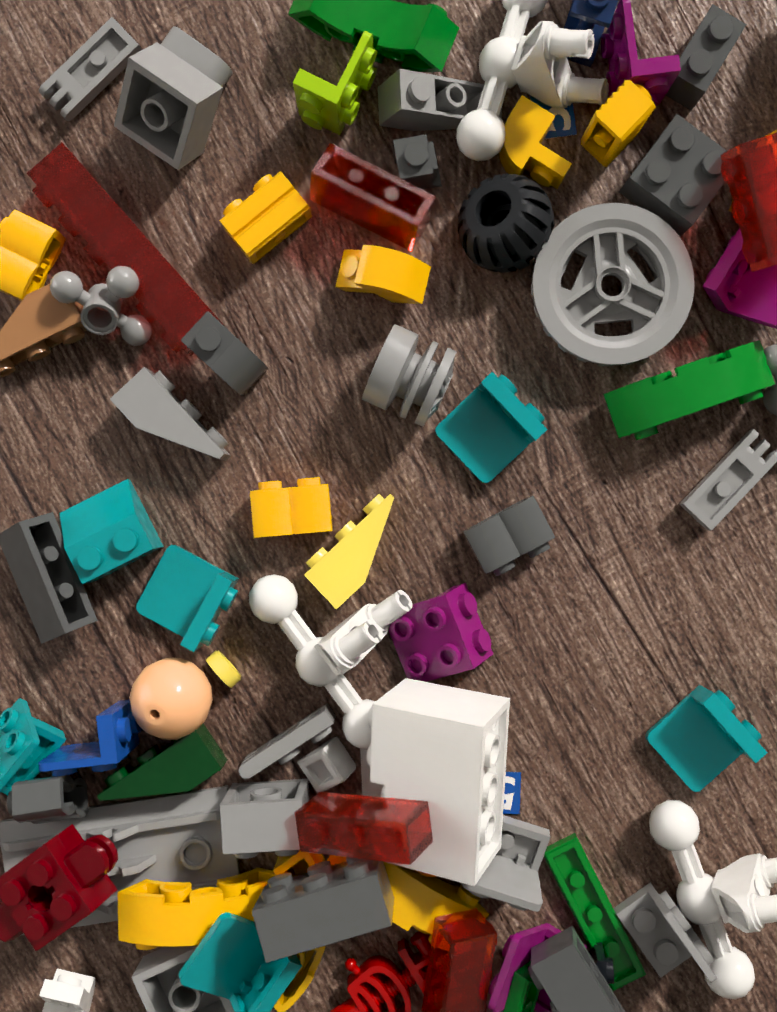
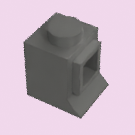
[393,134,442,194]

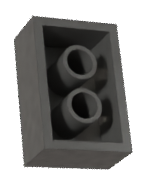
[252,849,394,963]

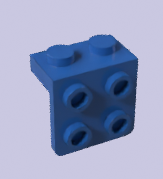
[38,699,142,777]

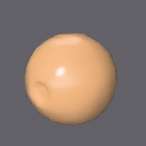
[129,658,213,740]

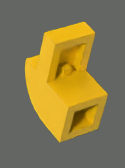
[499,95,572,189]
[335,245,431,304]

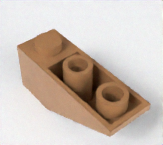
[0,284,87,378]

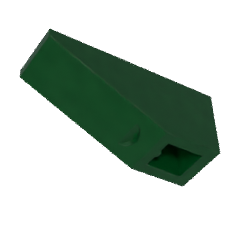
[97,723,228,801]

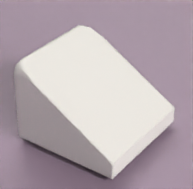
[297,737,356,794]

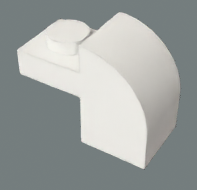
[39,969,95,1012]

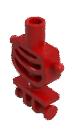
[330,931,459,1012]

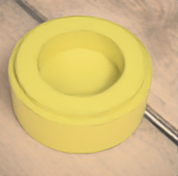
[205,650,241,688]

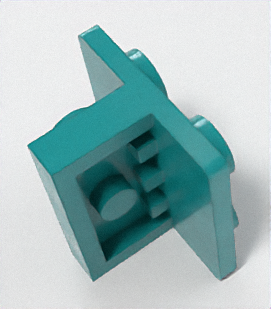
[0,698,66,795]

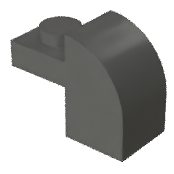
[181,311,268,396]

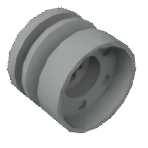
[362,324,457,427]

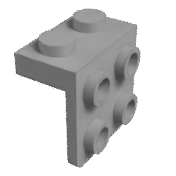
[462,815,551,912]

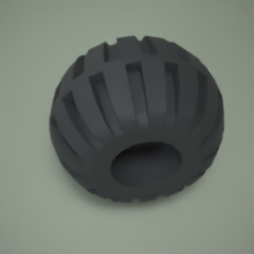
[458,174,554,273]

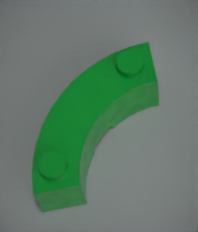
[288,0,459,72]
[603,340,775,441]

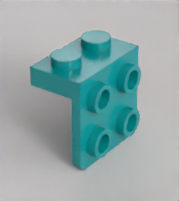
[435,372,548,483]
[136,545,239,652]
[646,685,768,792]
[178,912,302,1012]

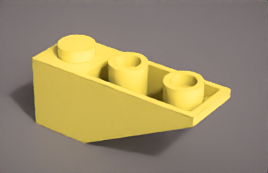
[304,494,394,609]

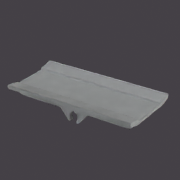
[0,785,240,936]

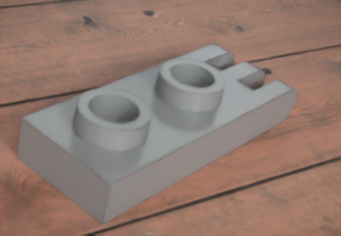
[39,17,142,121]
[679,428,777,531]
[239,703,336,779]

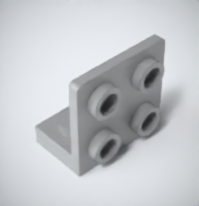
[613,882,717,983]

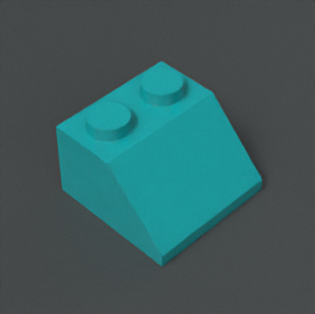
[59,479,164,584]

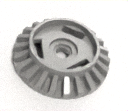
[531,203,695,367]

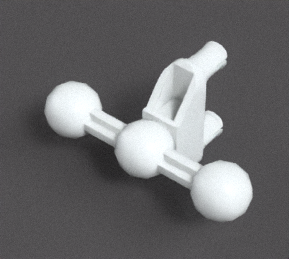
[456,0,609,161]
[249,574,413,750]
[649,800,777,1000]

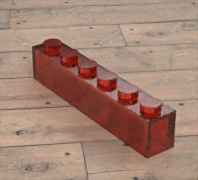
[26,142,225,356]

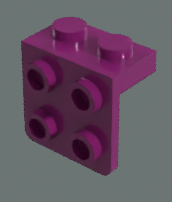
[601,0,681,107]
[702,220,777,329]
[388,582,493,682]
[488,923,587,1012]

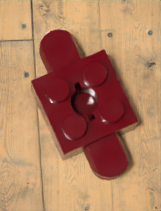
[0,824,118,951]

